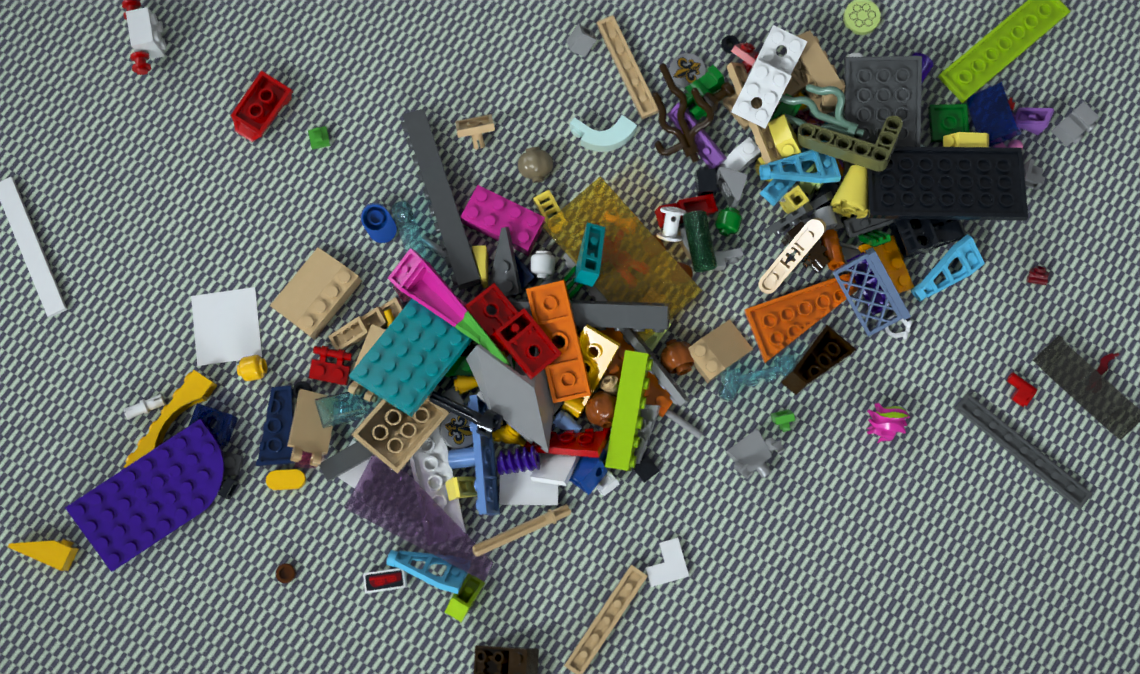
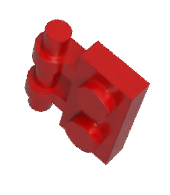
[308,346,353,386]

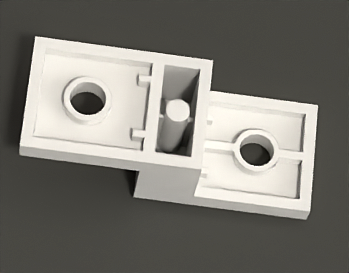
[731,25,807,128]

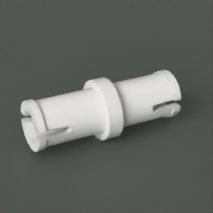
[123,394,166,420]

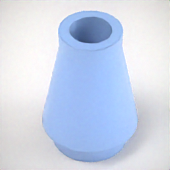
[552,410,582,433]

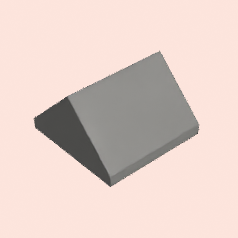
[716,167,748,209]

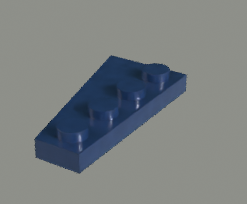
[256,385,296,467]

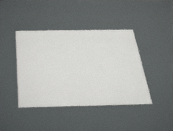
[191,287,262,366]

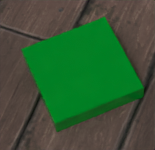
[928,104,969,142]

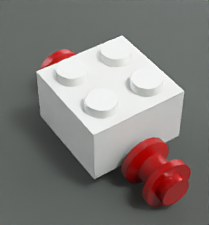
[122,0,166,75]

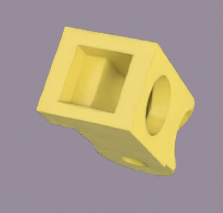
[780,185,810,214]

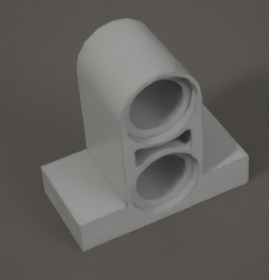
[802,206,843,231]

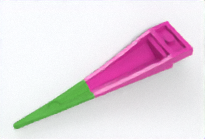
[388,248,510,364]

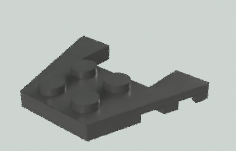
[764,191,834,236]

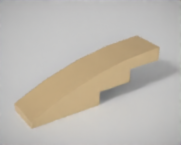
[328,297,404,350]

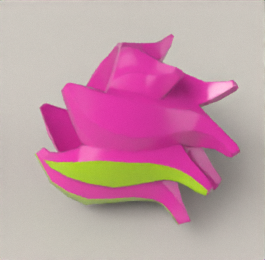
[867,403,910,443]

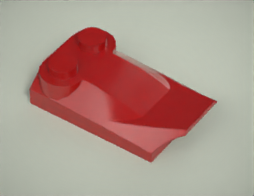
[230,70,293,143]

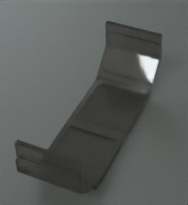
[1032,334,1140,440]

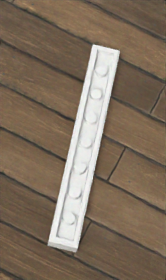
[0,177,68,318]

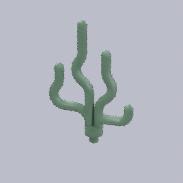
[779,84,865,137]

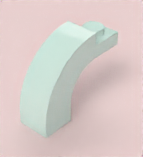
[570,115,637,152]

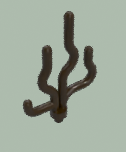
[652,63,714,163]

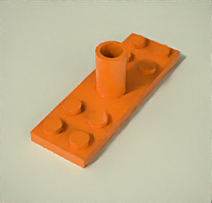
[526,280,592,403]

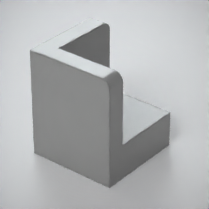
[566,23,597,57]
[1024,159,1045,190]

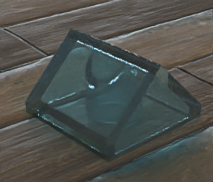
[315,392,367,428]

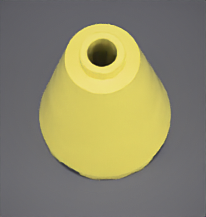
[830,164,868,219]

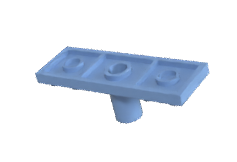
[448,395,500,515]

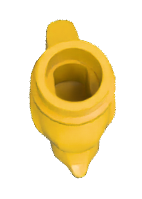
[492,424,526,447]

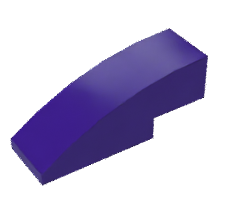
[846,252,890,315]

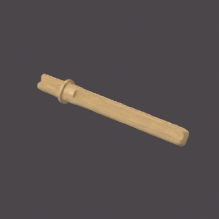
[472,504,571,557]

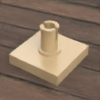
[455,114,495,149]

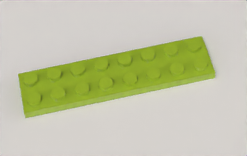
[938,0,1071,103]

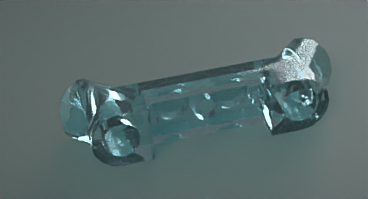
[391,201,430,263]
[718,354,795,401]

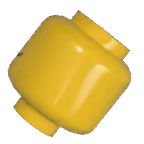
[237,355,268,382]

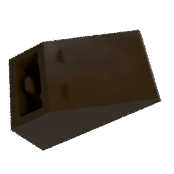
[474,646,539,674]

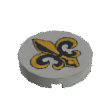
[669,53,706,89]
[439,412,473,449]

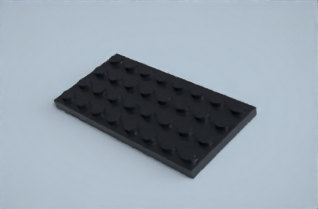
[867,146,1028,221]

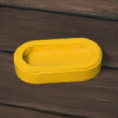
[266,469,306,490]

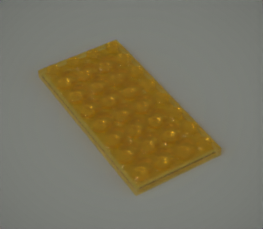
[543,176,702,342]

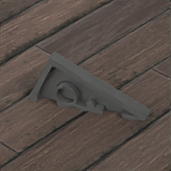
[488,227,522,296]

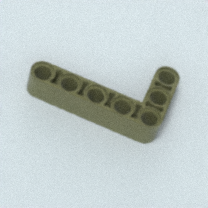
[797,115,903,172]

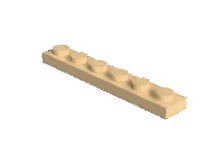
[597,15,659,120]
[726,62,782,164]
[564,565,648,674]

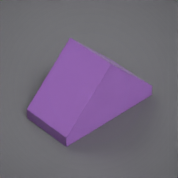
[1012,107,1054,135]

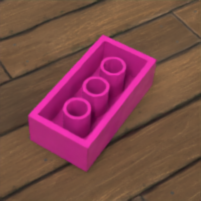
[460,185,546,256]

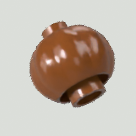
[660,339,694,376]
[585,391,617,428]

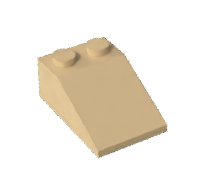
[688,319,753,384]

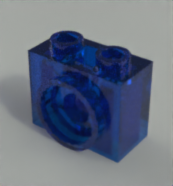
[188,403,238,447]

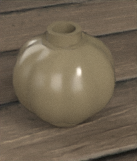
[517,147,553,183]

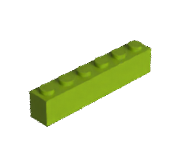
[605,350,653,471]

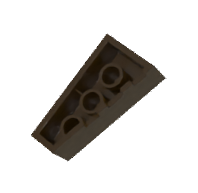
[781,325,857,395]

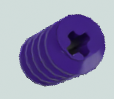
[497,446,541,475]

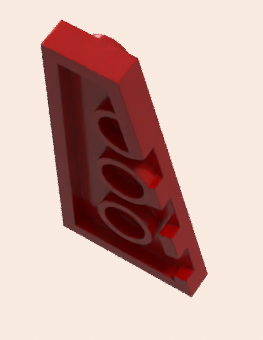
[524,427,611,458]

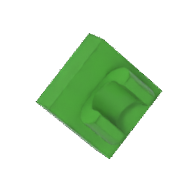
[308,126,331,150]
[770,409,795,432]

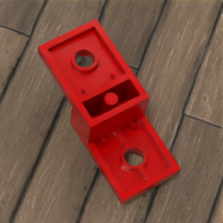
[465,283,562,379]

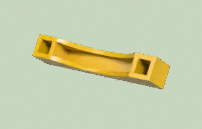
[124,370,217,468]

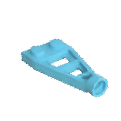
[759,150,841,183]
[911,234,985,302]
[387,550,471,594]

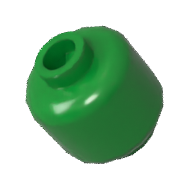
[715,207,742,237]

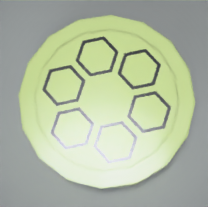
[843,0,881,35]

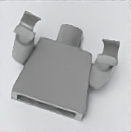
[725,429,786,479]

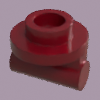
[1026,266,1049,285]

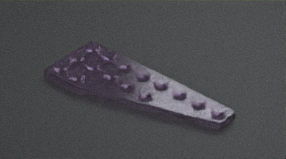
[345,455,494,581]

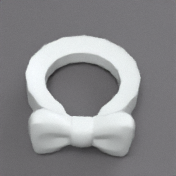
[885,315,912,340]

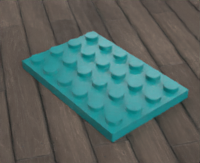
[349,299,472,417]

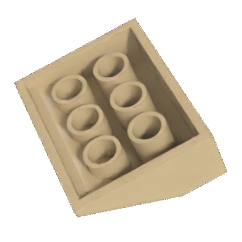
[270,247,362,340]
[351,396,449,473]

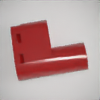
[1006,372,1038,407]

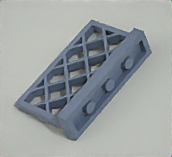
[832,247,911,337]

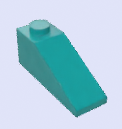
[574,222,606,287]

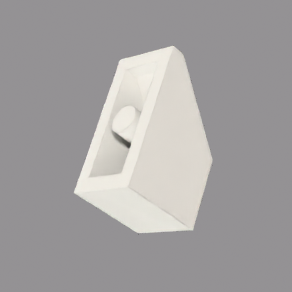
[719,137,761,172]

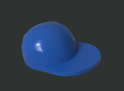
[361,203,397,243]

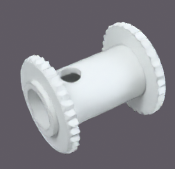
[656,207,687,242]

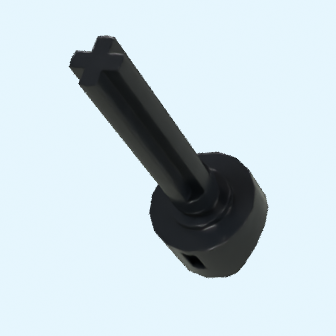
[429,391,503,439]

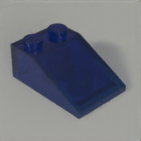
[966,82,1022,147]

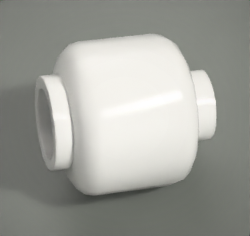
[530,251,555,279]

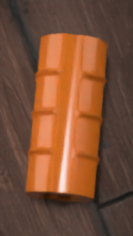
[821,229,846,270]

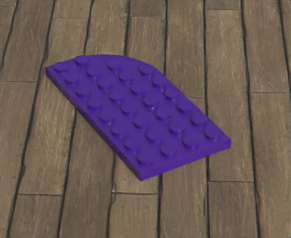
[65,418,225,572]

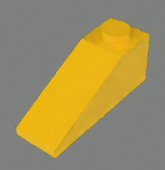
[8,539,79,571]

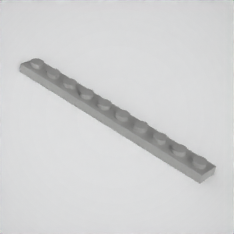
[563,251,690,406]

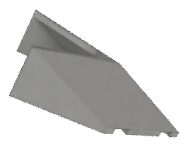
[466,345,555,453]

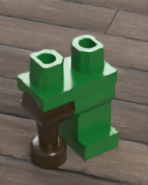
[679,65,735,120]

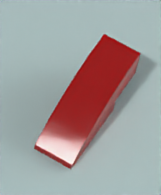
[655,194,718,229]

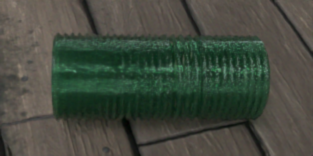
[682,210,718,272]

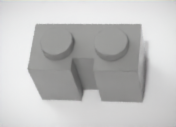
[1051,102,1100,147]

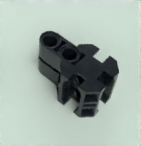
[889,219,966,260]

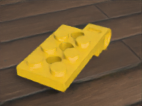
[562,324,621,419]

